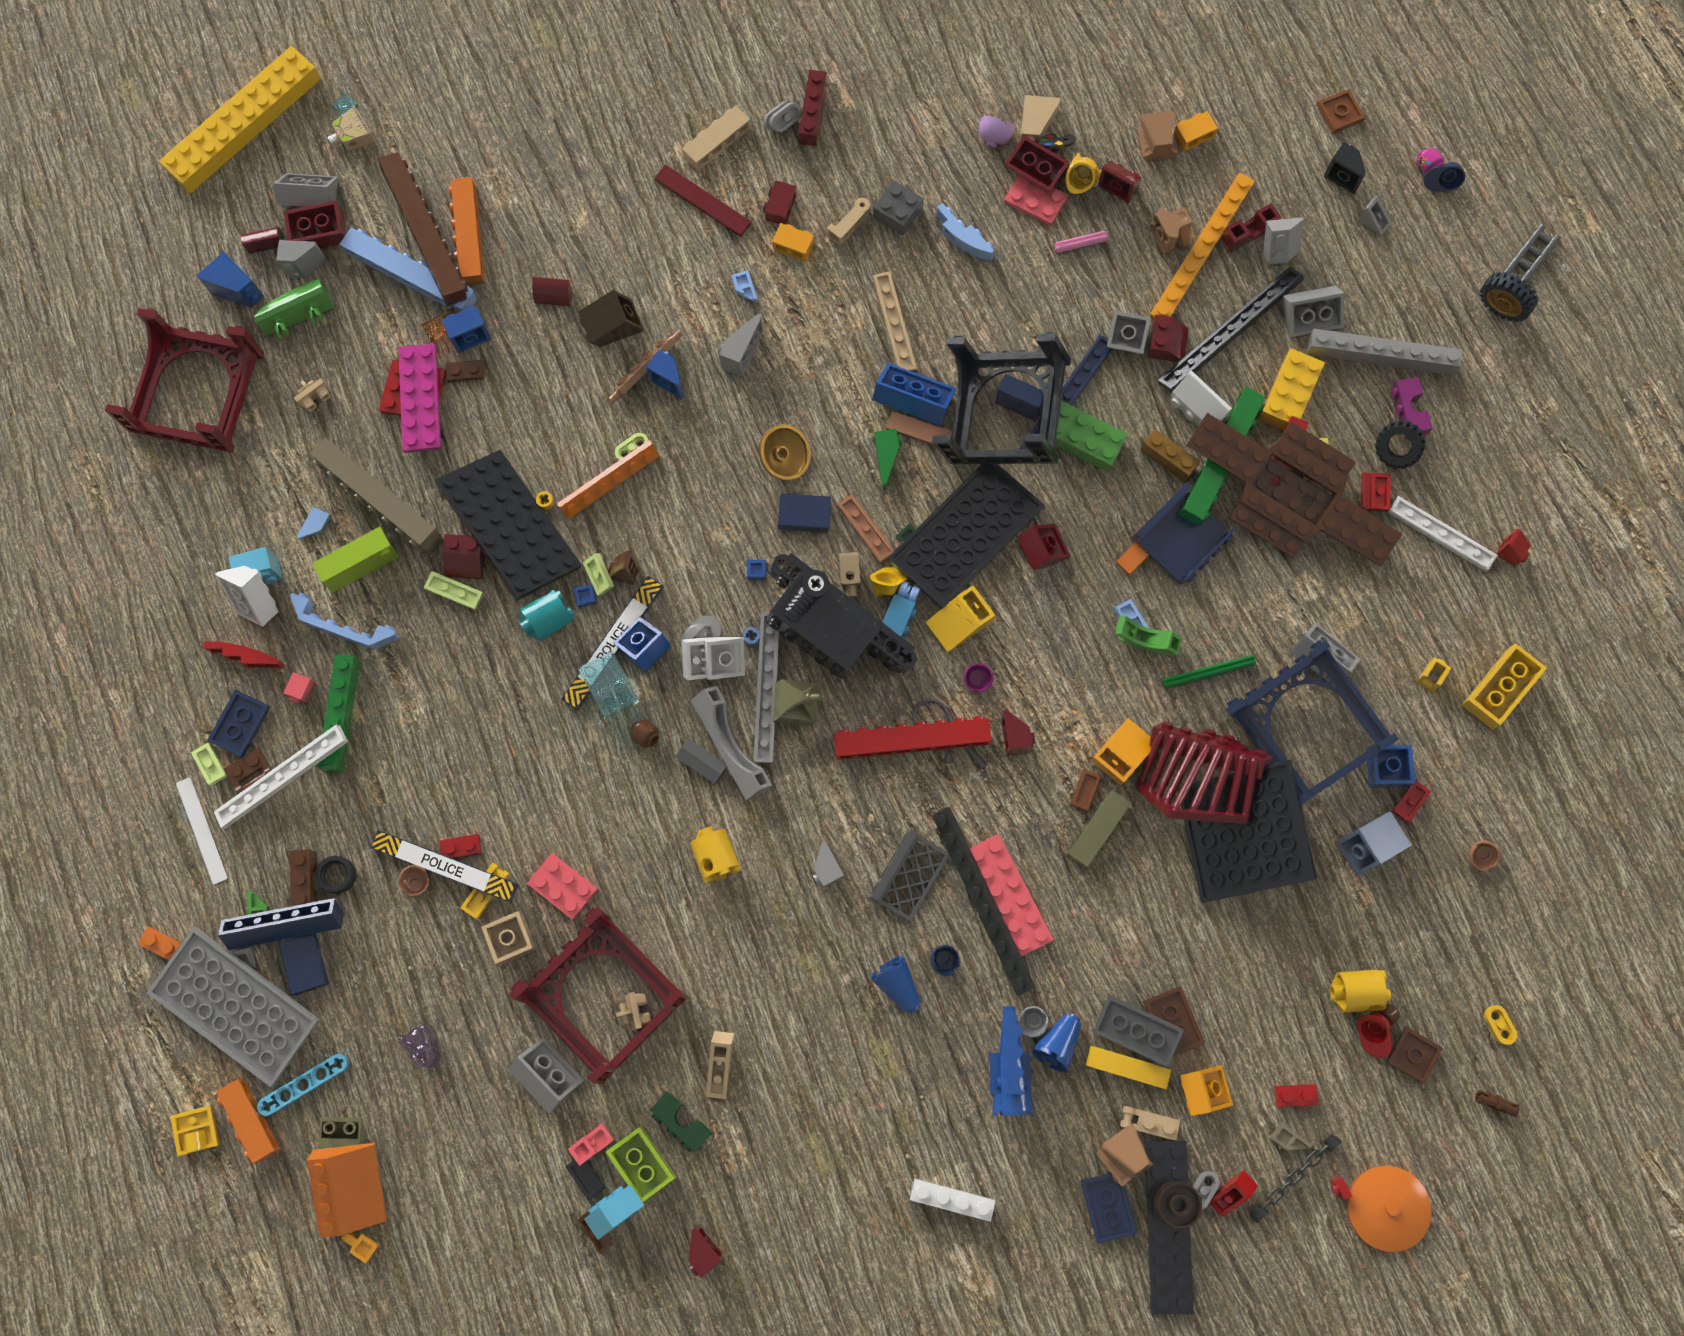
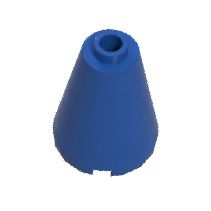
[870,955,921,1013]
[1032,1013,1081,1073]

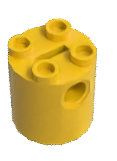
[690,826,742,884]
[1330,970,1391,1013]

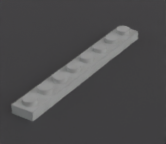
[753,612,780,764]

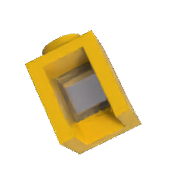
[1416,657,1451,692]

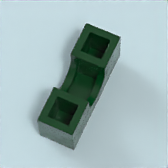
[650,1091,713,1152]

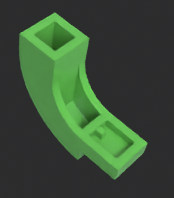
[1115,616,1182,656]

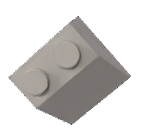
[1263,217,1304,264]
[276,240,326,279]
[1107,311,1151,354]

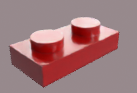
[1391,780,1431,823]
[439,834,482,859]
[1274,1084,1319,1107]

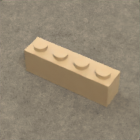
[682,105,751,172]

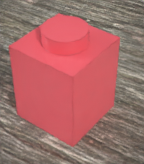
[284,672,316,704]

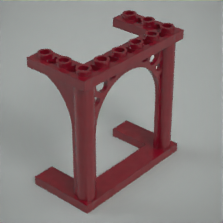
[105,308,264,453]
[509,907,688,1084]

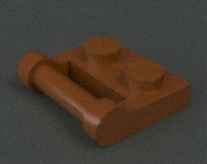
[224,748,272,794]

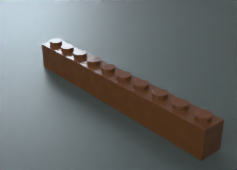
[378,152,468,307]

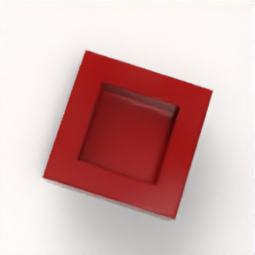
[1330,1176,1353,1200]

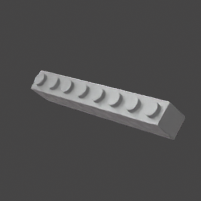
[1306,328,1462,375]

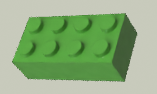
[1056,401,1128,472]

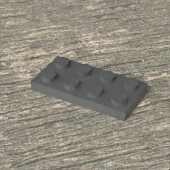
[1093,995,1185,1067]

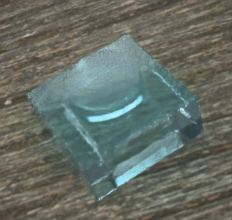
[332,92,358,115]

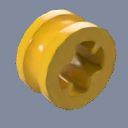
[536,491,554,510]

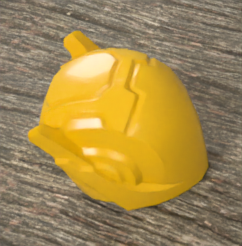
[1066,153,1102,194]

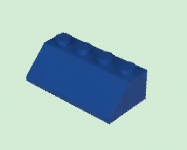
[872,363,957,426]

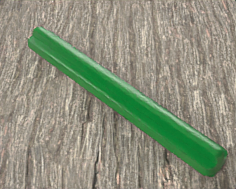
[1163,655,1256,689]

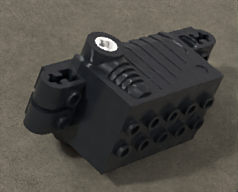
[766,553,917,679]

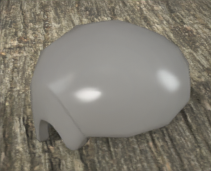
[1018,1006,1049,1038]

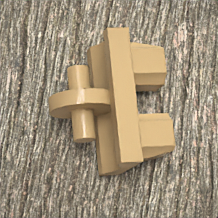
[294,378,331,412]
[616,992,651,1031]

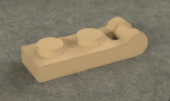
[1120,1106,1180,1141]

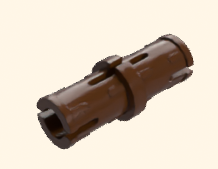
[1475,1090,1520,1117]

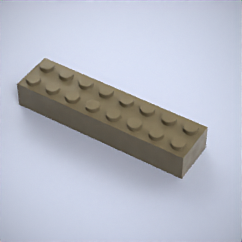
[310,438,444,556]

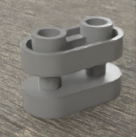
[763,101,802,132]

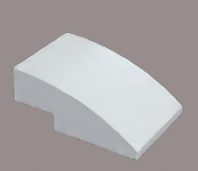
[682,637,745,680]

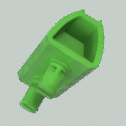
[254,277,334,339]

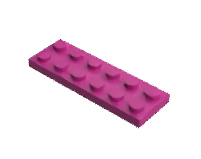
[398,343,441,453]

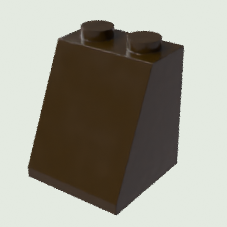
[578,290,644,347]

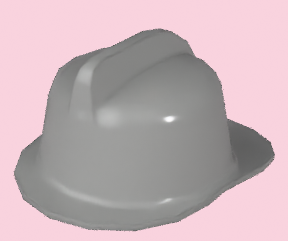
[681,615,721,645]

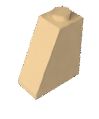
[1020,95,1060,143]

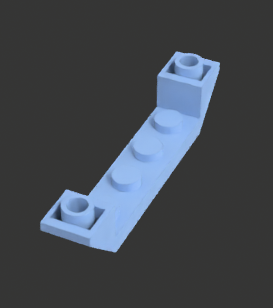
[290,593,400,650]

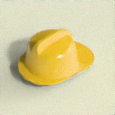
[870,566,907,598]

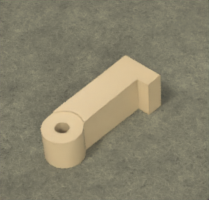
[827,198,870,247]

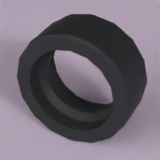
[315,855,357,894]

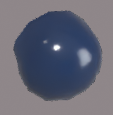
[930,945,960,976]

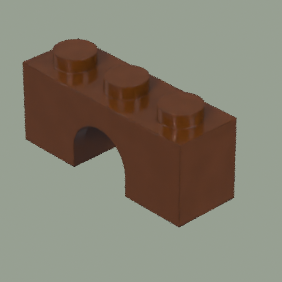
[290,849,318,906]

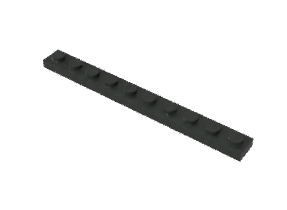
[932,807,1036,996]

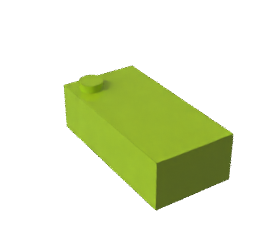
[312,527,400,593]

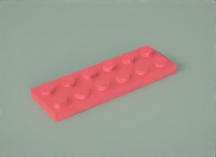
[970,834,1054,957]

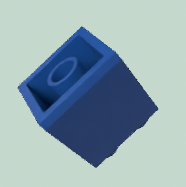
[196,252,264,308]

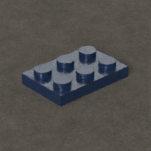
[207,690,271,757]
[1080,1173,1137,1244]

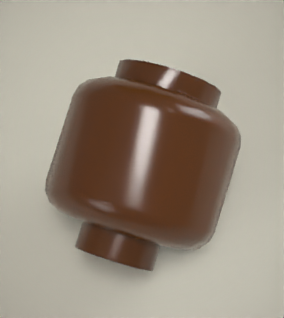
[631,719,660,748]

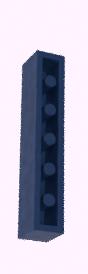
[218,898,344,950]

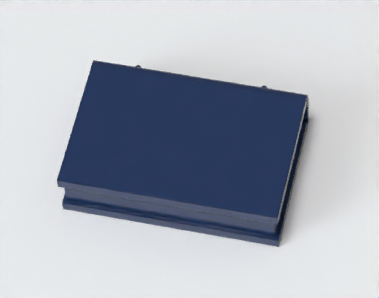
[778,494,831,533]
[278,933,329,996]

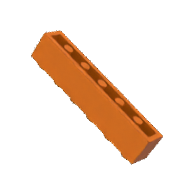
[448,177,485,285]

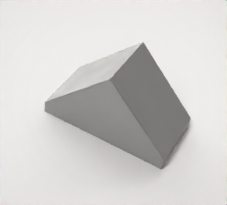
[1358,196,1392,236]

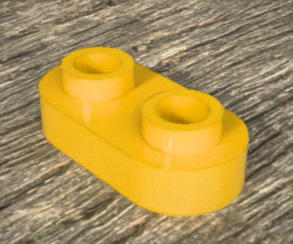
[1484,1005,1517,1045]

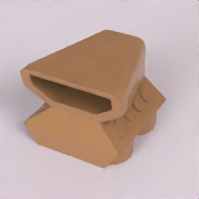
[1137,111,1178,161]
[1150,208,1192,255]
[1096,1124,1153,1187]

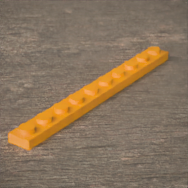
[1149,172,1255,319]

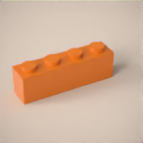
[216,1079,281,1164]

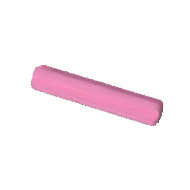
[1055,231,1108,253]

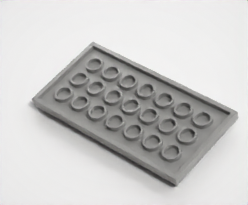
[147,927,320,1087]

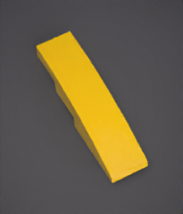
[1086,1046,1171,1090]

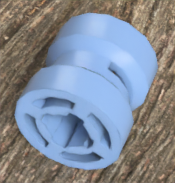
[897,581,921,603]

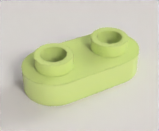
[615,433,648,461]

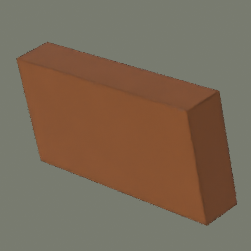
[1069,769,1101,813]

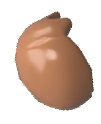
[1468,840,1500,872]
[398,865,429,897]

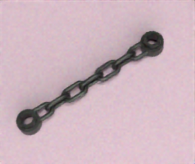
[1250,1134,1342,1223]

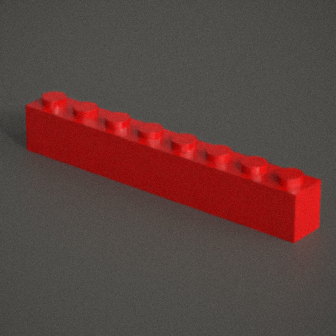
[834,716,991,760]

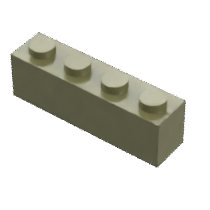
[1066,790,1131,869]

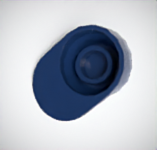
[1423,162,1465,192]

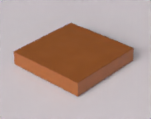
[1316,89,1366,134]

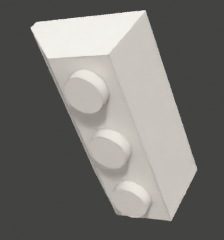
[1170,371,1232,426]
[215,566,279,627]

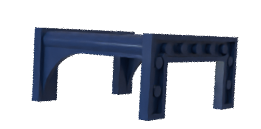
[1226,640,1399,805]

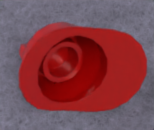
[1357,1011,1392,1058]

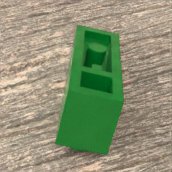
[874,429,902,490]

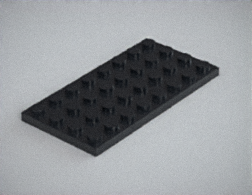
[435,450,582,601]
[887,464,1045,609]

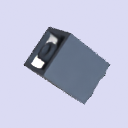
[1336,811,1412,876]

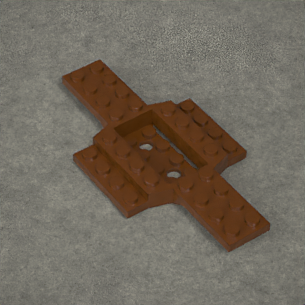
[1186,413,1402,567]

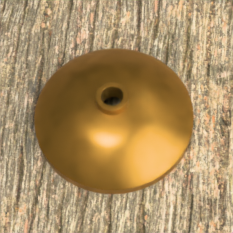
[759,424,811,481]

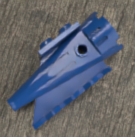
[989,1007,1034,1116]

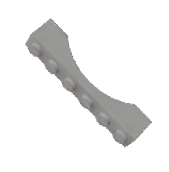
[691,686,772,800]

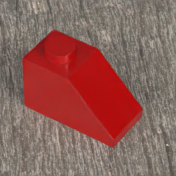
[1496,528,1531,566]
[1210,1170,1258,1217]

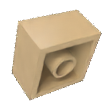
[481,911,537,966]

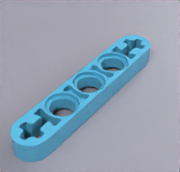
[257,1054,350,1116]

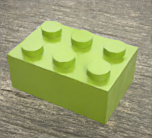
[606,1127,677,1203]

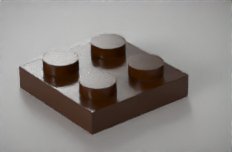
[1386,1027,1443,1084]

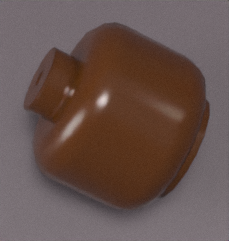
[1378,1004,1400,1026]

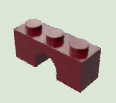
[1221,203,1282,252]

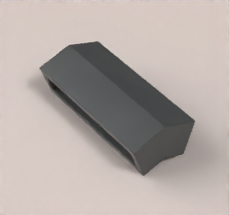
[675,738,727,784]

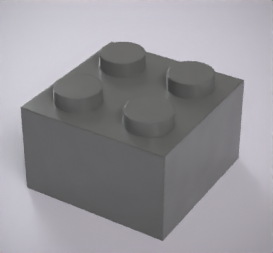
[873,180,924,236]

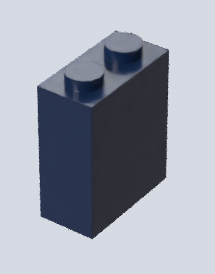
[995,374,1044,421]

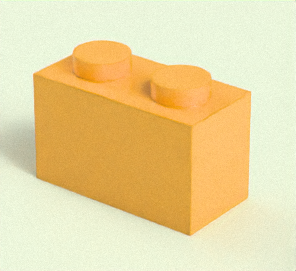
[1174,111,1218,152]
[772,223,814,262]

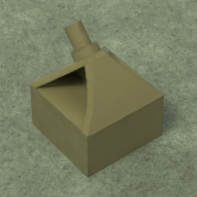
[773,680,822,725]

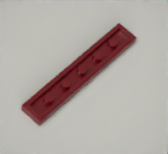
[654,164,751,237]

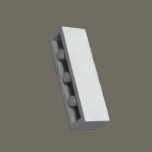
[909,1178,995,1222]

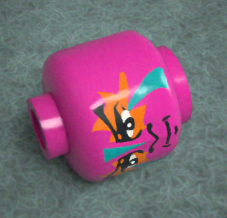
[1417,148,1444,174]

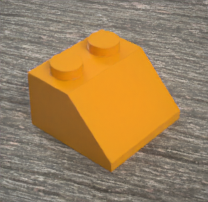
[1180,1065,1233,1116]

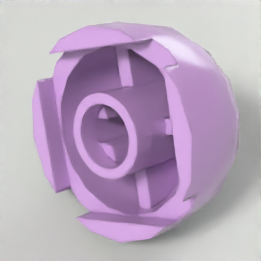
[978,116,1015,148]

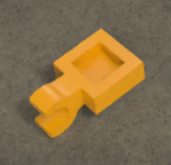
[341,1232,379,1264]

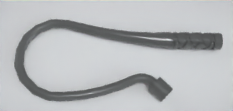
[912,698,988,769]

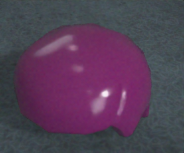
[964,663,994,692]

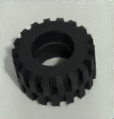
[1375,420,1426,469]

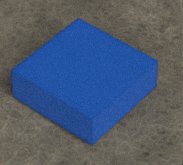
[747,560,766,580]
[573,584,597,608]

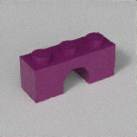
[1391,377,1433,439]

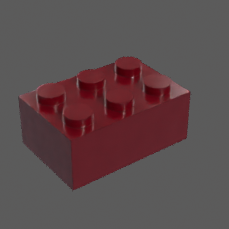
[283,200,347,249]

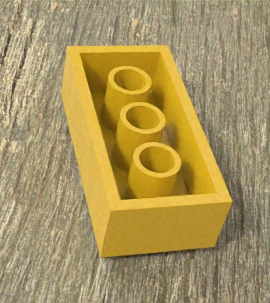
[1258,348,1325,430]
[1462,643,1547,730]

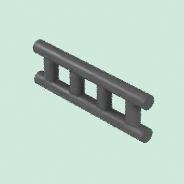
[1503,224,1561,284]

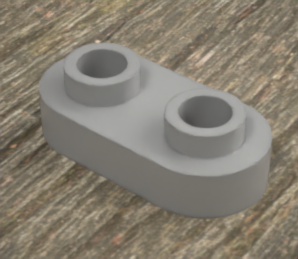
[1192,1171,1220,1210]

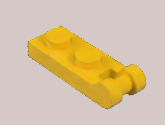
[460,863,510,920]

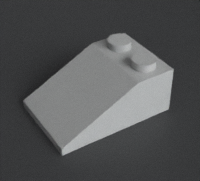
[718,314,764,377]

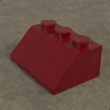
[1004,135,1070,193]

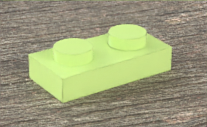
[583,553,614,596]
[191,743,228,786]

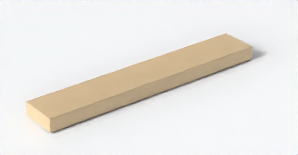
[873,271,918,373]

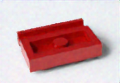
[1361,472,1391,512]

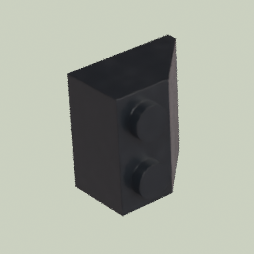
[1324,142,1366,194]

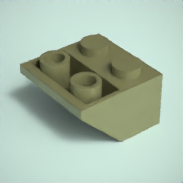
[318,1117,366,1149]

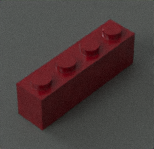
[798,70,827,146]

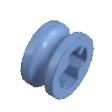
[743,627,760,646]

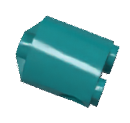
[520,589,575,642]

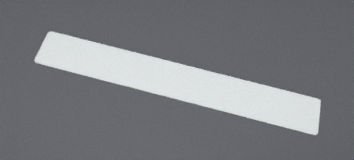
[176,777,228,884]

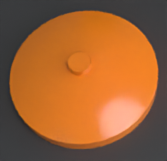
[1346,1166,1431,1252]

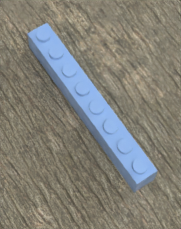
[339,227,477,313]

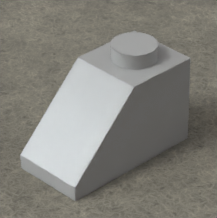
[813,841,844,889]

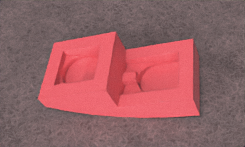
[568,1123,615,1166]

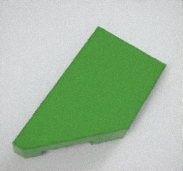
[247,891,270,915]

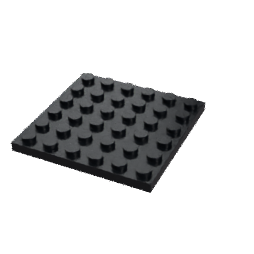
[1178,760,1317,903]

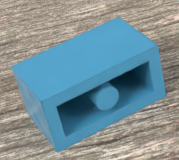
[882,594,917,637]

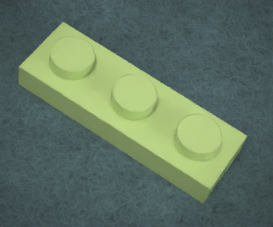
[424,571,484,611]

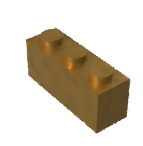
[1140,429,1200,483]

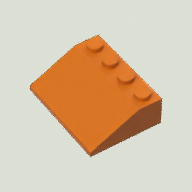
[307,1143,387,1238]

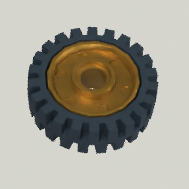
[1479,272,1538,322]

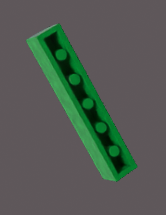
[317,655,360,773]

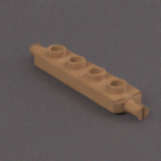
[608,330,683,404]

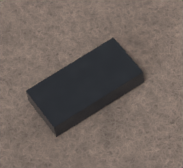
[565,1159,606,1201]

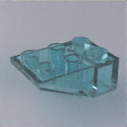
[578,651,639,719]

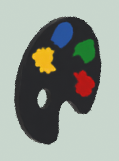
[1038,134,1076,152]

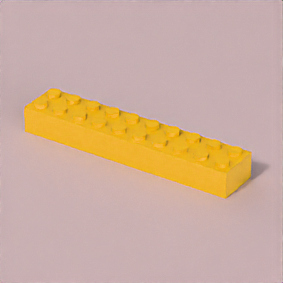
[159,45,321,194]

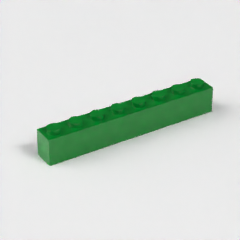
[1178,386,1265,525]

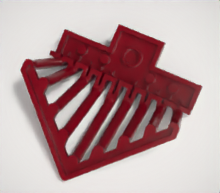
[1135,722,1272,824]

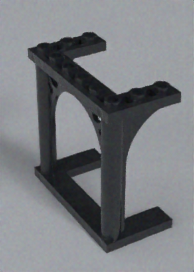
[932,332,1071,464]

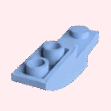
[936,203,994,261]

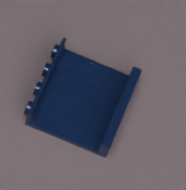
[1132,482,1236,585]

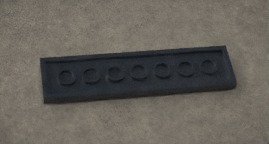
[1144,1141,1194,1314]

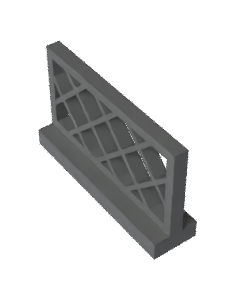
[869,829,950,922]

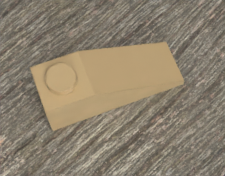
[706,1031,734,1099]

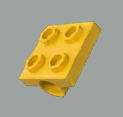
[170,1105,220,1157]

